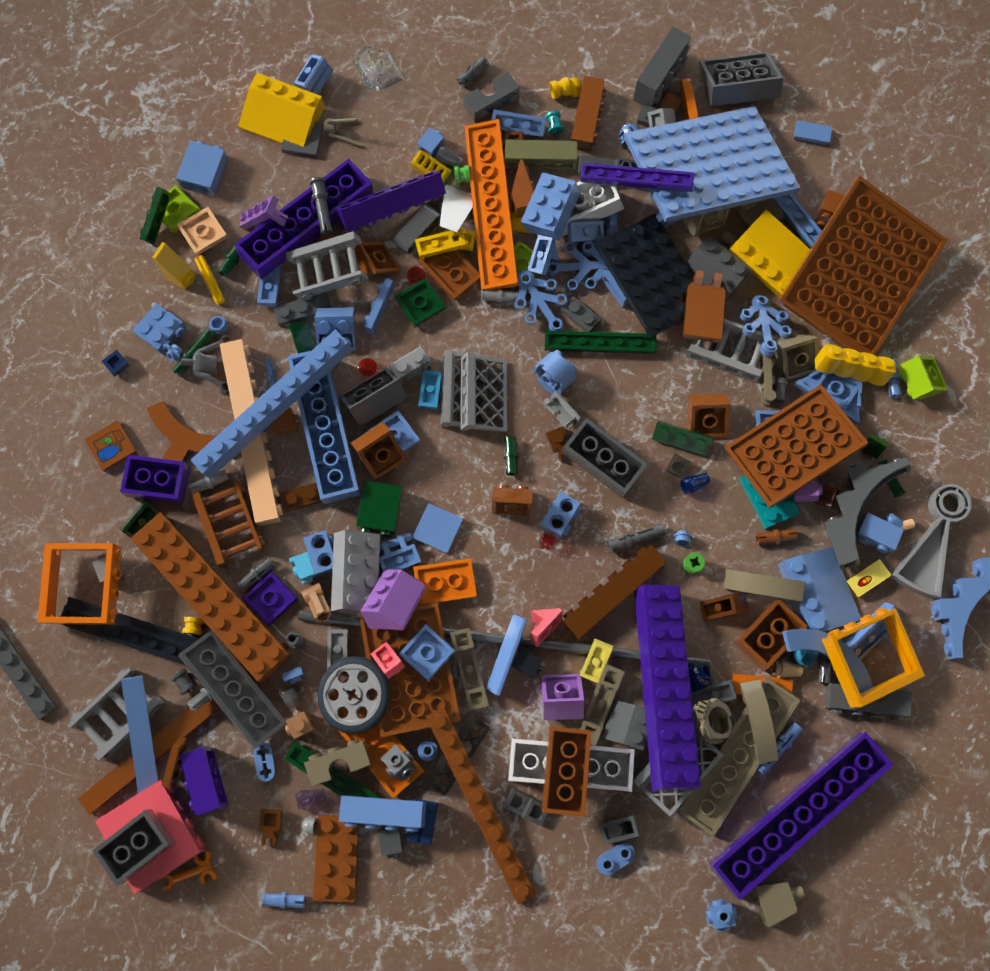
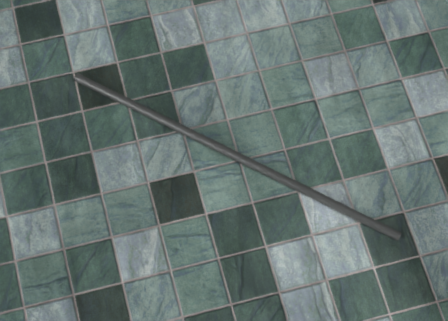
[298,610,710,669]

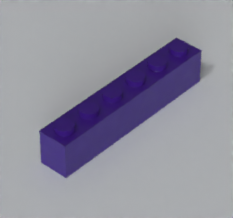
[335,171,446,233]

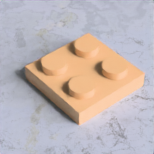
[177,207,228,256]

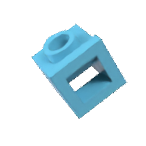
[289,552,317,585]

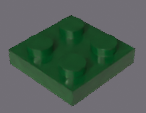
[395,278,446,328]

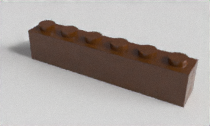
[562,545,667,641]

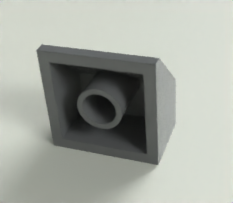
[602,700,647,751]

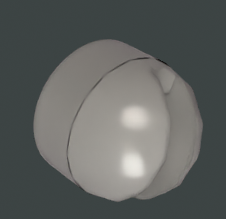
[302,817,318,835]

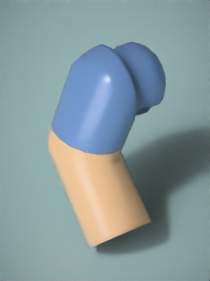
[885,513,915,531]

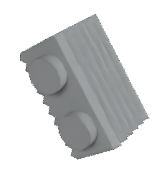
[389,346,431,385]

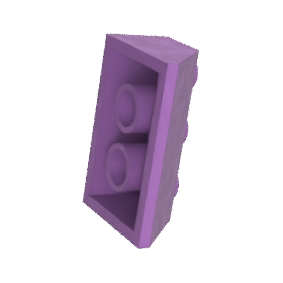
[361,569,426,630]

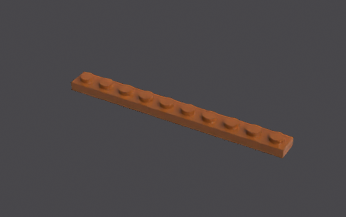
[425,707,536,904]

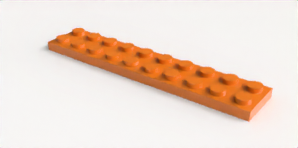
[464,119,519,290]

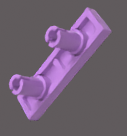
[239,196,288,230]

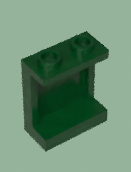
[356,481,403,537]

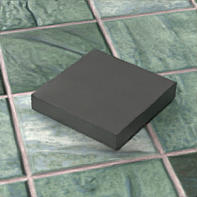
[281,122,324,158]

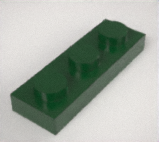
[139,187,172,245]
[652,420,712,456]

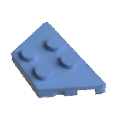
[795,370,863,424]

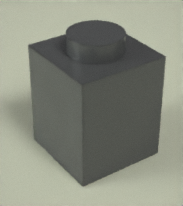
[378,826,403,859]

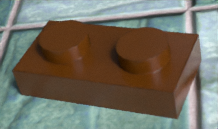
[280,482,322,512]

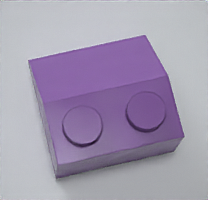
[541,674,584,720]

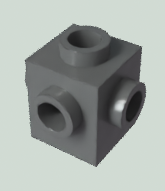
[381,744,417,782]

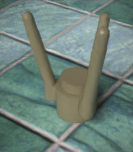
[324,118,363,148]

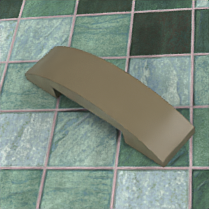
[724,569,806,601]
[450,628,489,711]
[580,664,625,746]
[740,680,779,764]

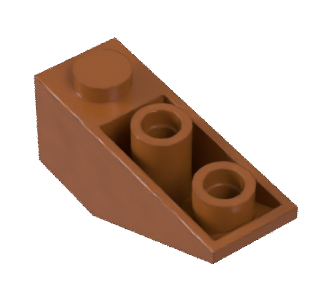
[511,159,535,219]

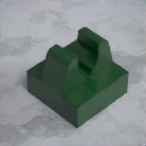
[861,433,888,459]

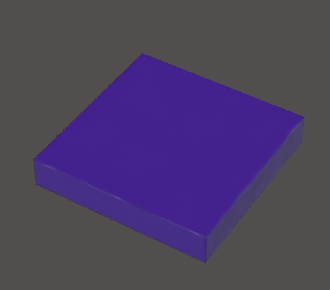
[243,571,299,626]

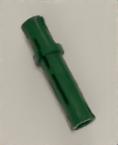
[171,327,217,377]

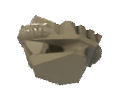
[693,698,733,744]

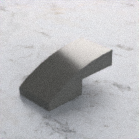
[503,787,548,826]

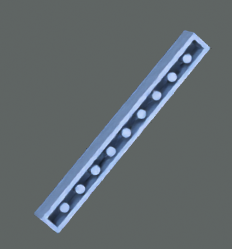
[191,329,353,479]

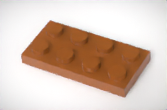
[313,815,359,902]

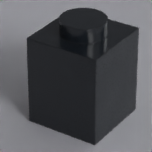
[511,648,543,679]

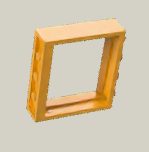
[821,607,925,708]

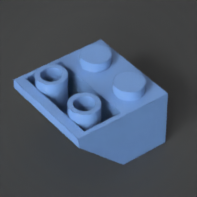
[315,307,356,351]

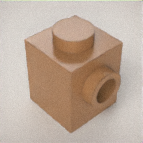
[285,711,316,740]

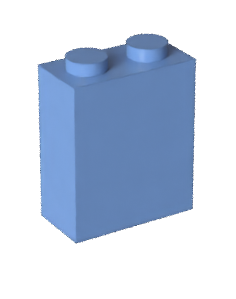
[176,141,228,196]

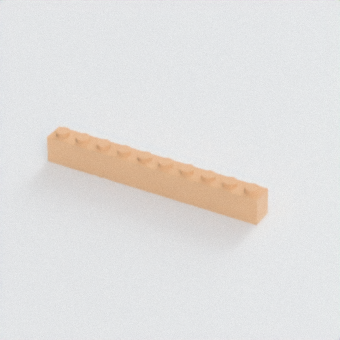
[220,339,283,527]

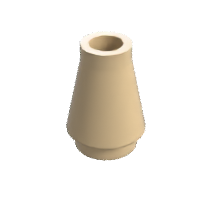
[771,658,803,678]

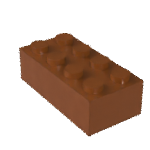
[542,726,592,817]

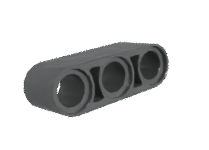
[394,204,441,254]

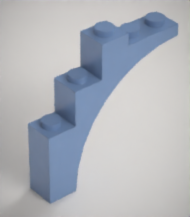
[931,558,990,660]

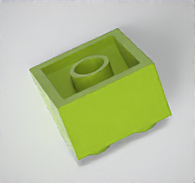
[898,355,948,400]

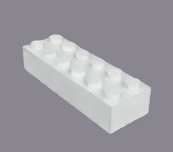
[508,739,634,792]

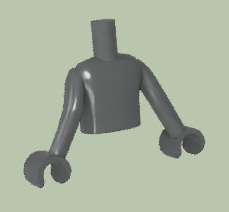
[181,335,230,395]

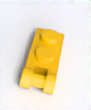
[415,228,470,259]

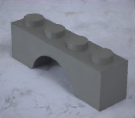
[825,683,912,721]

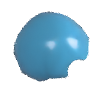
[793,649,820,667]

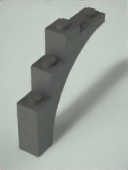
[824,457,910,570]

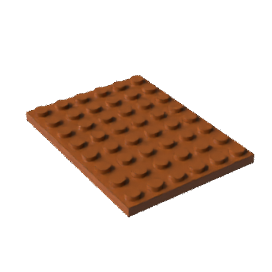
[777,176,948,355]

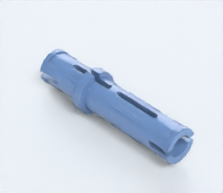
[757,722,803,776]

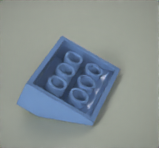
[778,547,861,632]

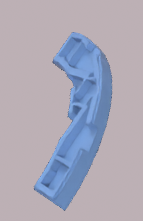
[782,629,873,693]

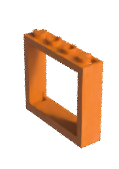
[37,543,123,625]

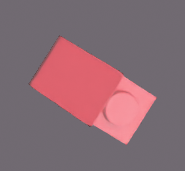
[531,608,562,647]
[371,642,405,679]

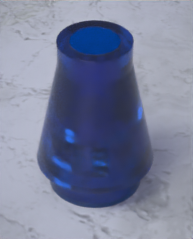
[680,473,710,494]

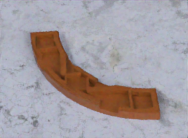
[147,401,217,453]

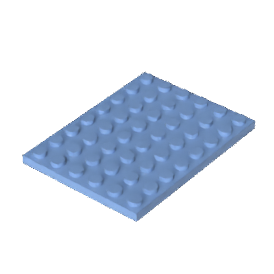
[624,106,800,222]

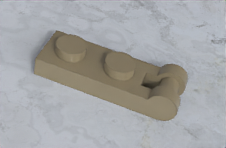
[760,354,776,406]

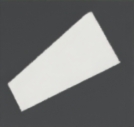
[440,185,473,232]

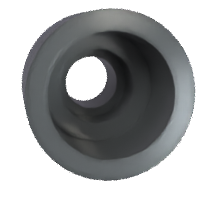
[280,687,301,709]

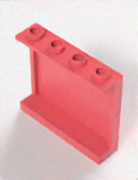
[95,780,205,894]

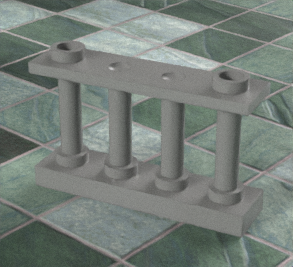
[286,232,368,300]
[686,319,774,383]
[67,667,165,761]

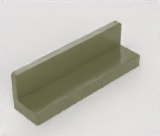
[505,140,577,170]

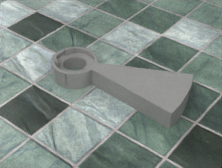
[889,484,972,599]

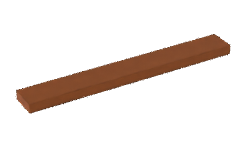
[78,699,221,815]

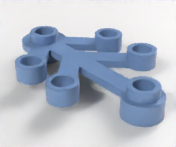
[547,241,609,291]
[515,270,567,331]
[740,295,792,357]

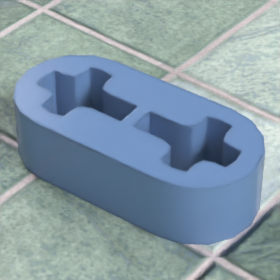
[254,743,277,781]

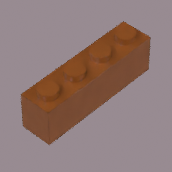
[571,76,607,151]

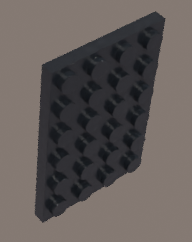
[594,213,694,338]

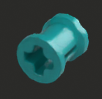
[545,111,564,135]

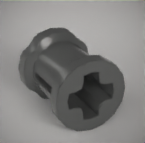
[170,669,197,695]

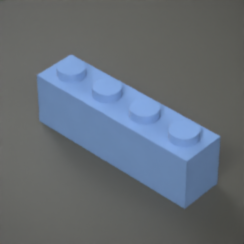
[339,796,426,832]

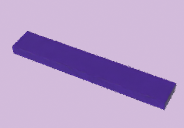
[580,163,695,192]

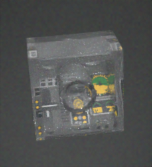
[353,46,405,91]

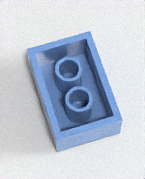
[521,172,581,241]

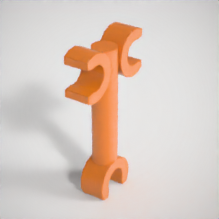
[160,851,217,890]

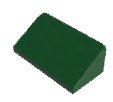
[289,322,316,354]
[120,499,162,538]

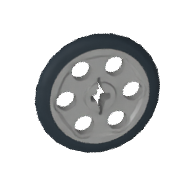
[317,656,390,734]

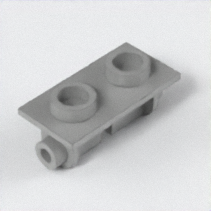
[543,390,581,429]

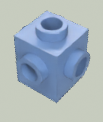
[705,899,737,932]

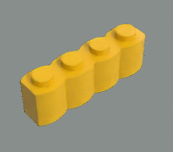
[814,344,896,386]

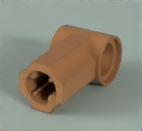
[301,583,332,622]

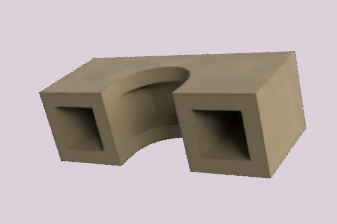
[304,739,372,787]

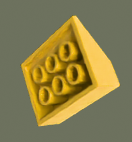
[238,73,325,147]
[728,210,810,298]

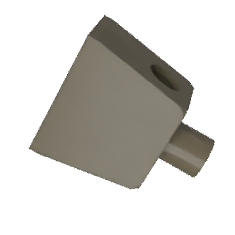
[752,881,805,927]

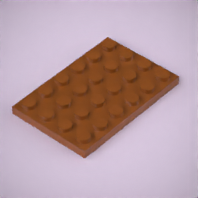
[725,384,869,509]
[360,602,461,738]

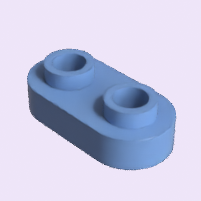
[596,842,635,875]

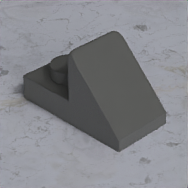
[599,815,641,845]

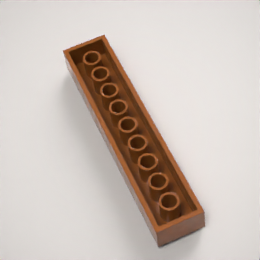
[130,512,292,684]

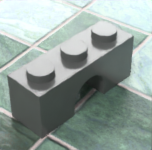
[463,72,520,122]

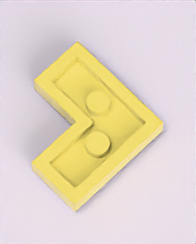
[580,639,616,683]

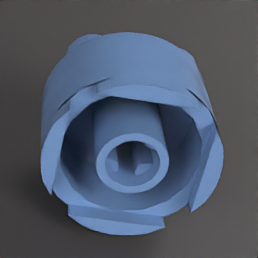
[533,350,577,394]

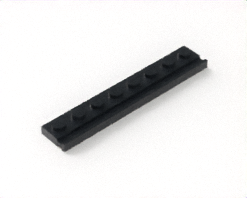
[60,596,199,665]

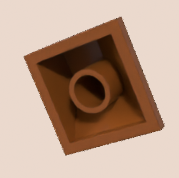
[346,241,401,274]

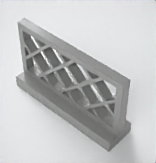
[440,350,488,428]
[460,352,507,433]
[633,733,724,817]

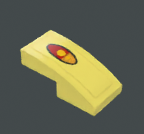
[847,559,891,597]

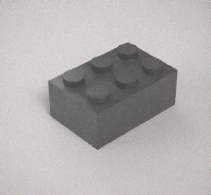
[92,809,175,886]

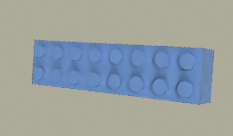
[288,351,361,504]

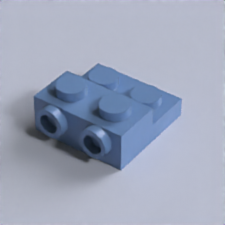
[132,303,186,354]

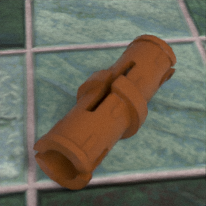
[755,528,797,545]

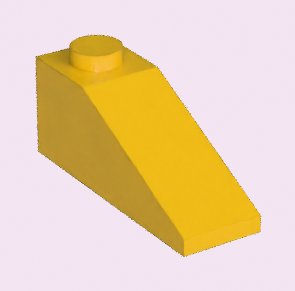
[152,242,196,290]

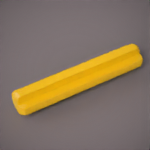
[195,255,225,305]

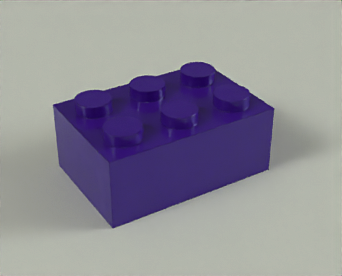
[120,455,190,504]
[178,747,229,816]

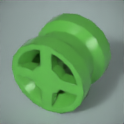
[454,165,470,185]
[683,553,705,574]

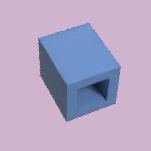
[417,127,445,159]

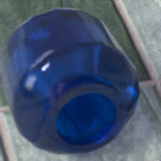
[688,663,711,693]

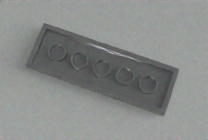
[178,630,286,750]

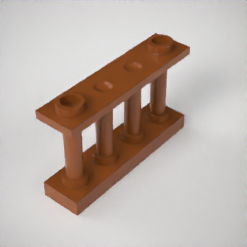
[192,477,266,568]

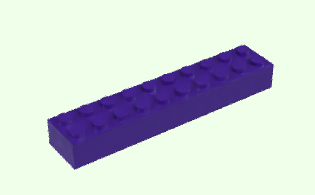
[634,584,701,792]
[708,732,894,900]

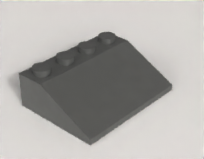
[699,51,783,107]

